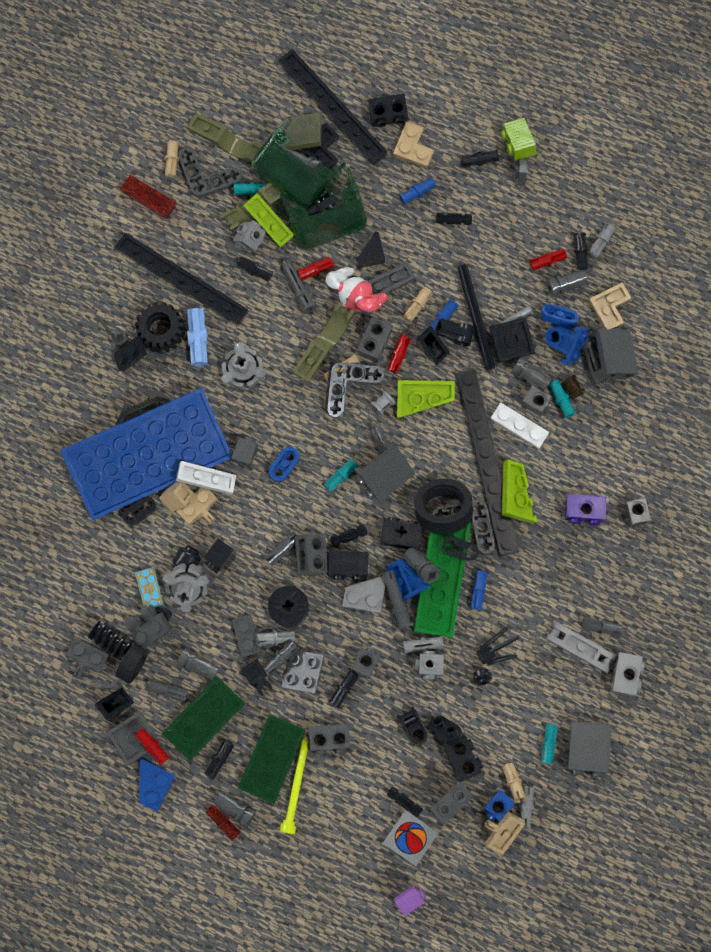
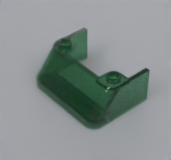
[252,116,346,208]
[280,168,367,250]

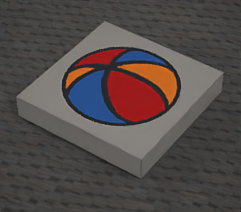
[383,810,438,866]

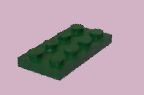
[162,676,246,761]
[238,715,306,804]

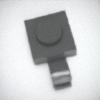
[514,157,529,186]

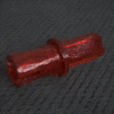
[206,805,241,841]

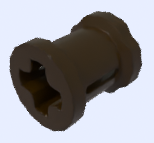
[561,375,585,400]

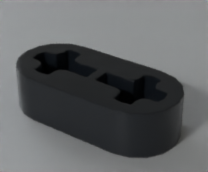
[123,497,157,526]
[442,538,479,561]

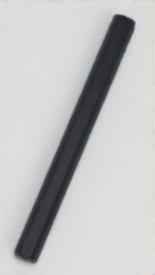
[458,264,495,370]

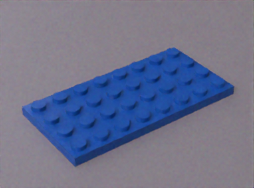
[60,387,232,520]

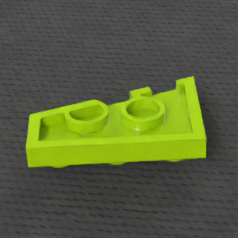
[397,380,455,418]
[502,459,538,524]

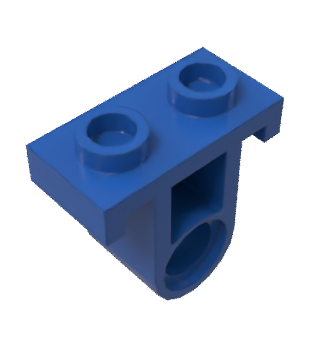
[545,326,589,365]

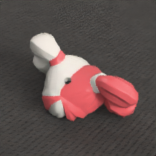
[325,267,388,313]

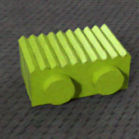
[501,118,536,161]

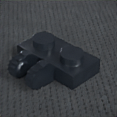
[306,190,337,218]

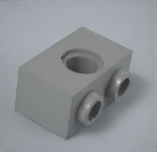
[610,652,645,697]

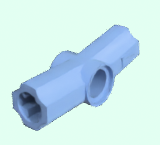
[187,308,208,367]

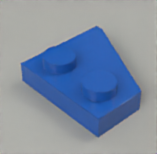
[386,559,430,601]

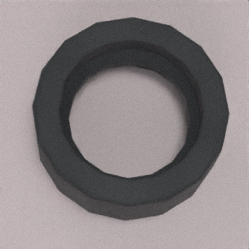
[115,644,148,684]

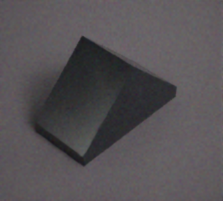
[356,231,385,269]
[416,326,450,365]
[95,687,134,722]

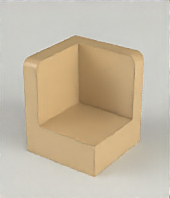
[159,482,194,512]

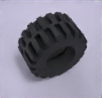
[135,302,185,353]

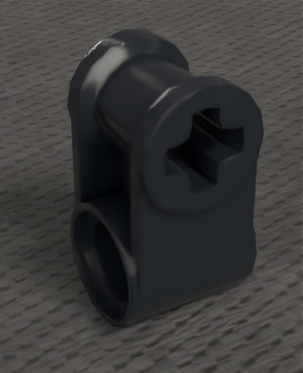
[396,707,427,746]

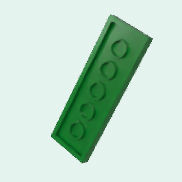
[414,522,471,638]

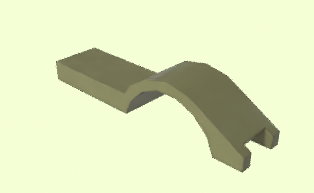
[187,113,264,163]
[221,169,301,231]
[292,301,355,383]

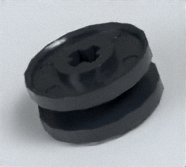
[268,586,309,628]

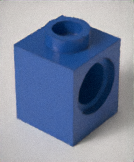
[484,790,515,822]

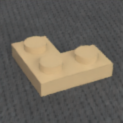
[393,122,434,168]
[589,282,631,330]

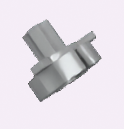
[221,342,266,390]
[162,563,210,612]

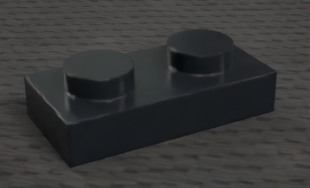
[113,337,147,371]

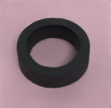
[414,479,473,534]

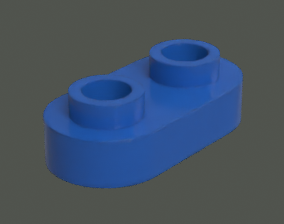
[540,304,579,328]
[269,447,300,482]

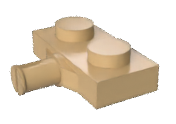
[176,487,218,525]
[484,811,526,855]

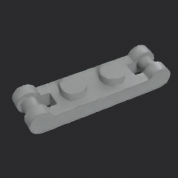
[545,622,617,674]

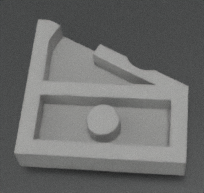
[342,576,386,614]

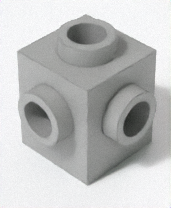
[233,221,266,251]
[415,651,444,680]

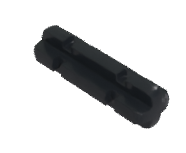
[436,213,472,225]
[330,525,367,547]
[387,787,423,817]

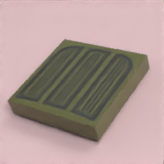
[284,113,322,150]

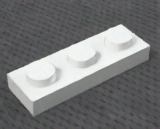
[490,403,549,449]
[176,461,236,495]

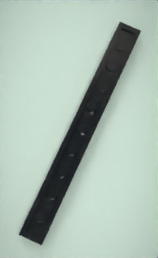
[457,369,519,556]

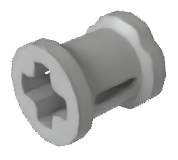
[370,391,395,416]

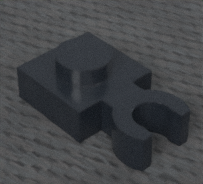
[241,659,273,696]

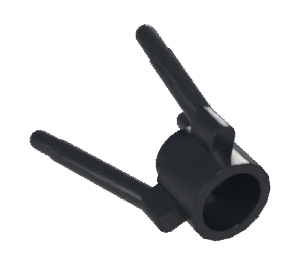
[476,627,520,666]

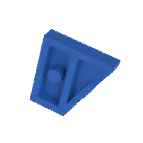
[139,759,176,812]

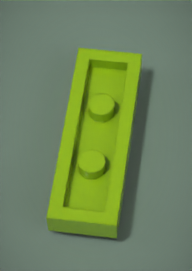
[243,193,294,248]

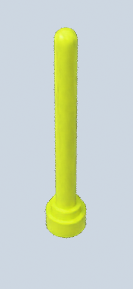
[279,738,309,835]

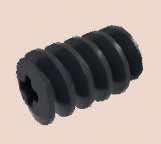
[88,620,133,660]

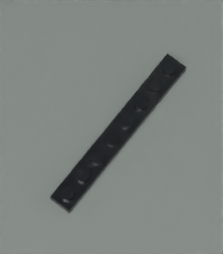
[279,49,387,166]
[115,233,249,327]

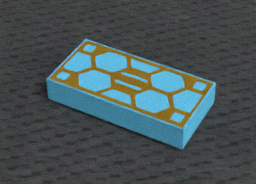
[135,567,164,608]

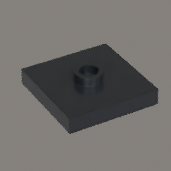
[489,317,535,363]

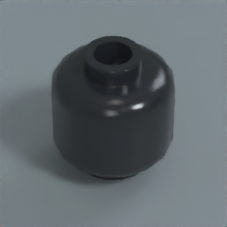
[172,545,201,574]

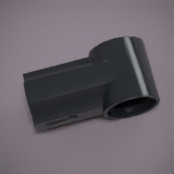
[435,318,474,347]

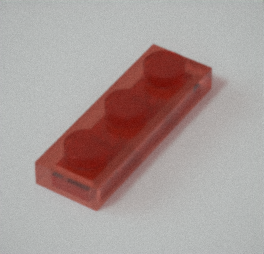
[120,175,177,220]

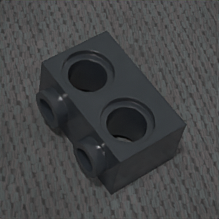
[368,93,408,127]
[443,736,483,782]

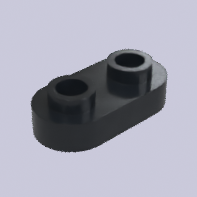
[428,716,463,745]

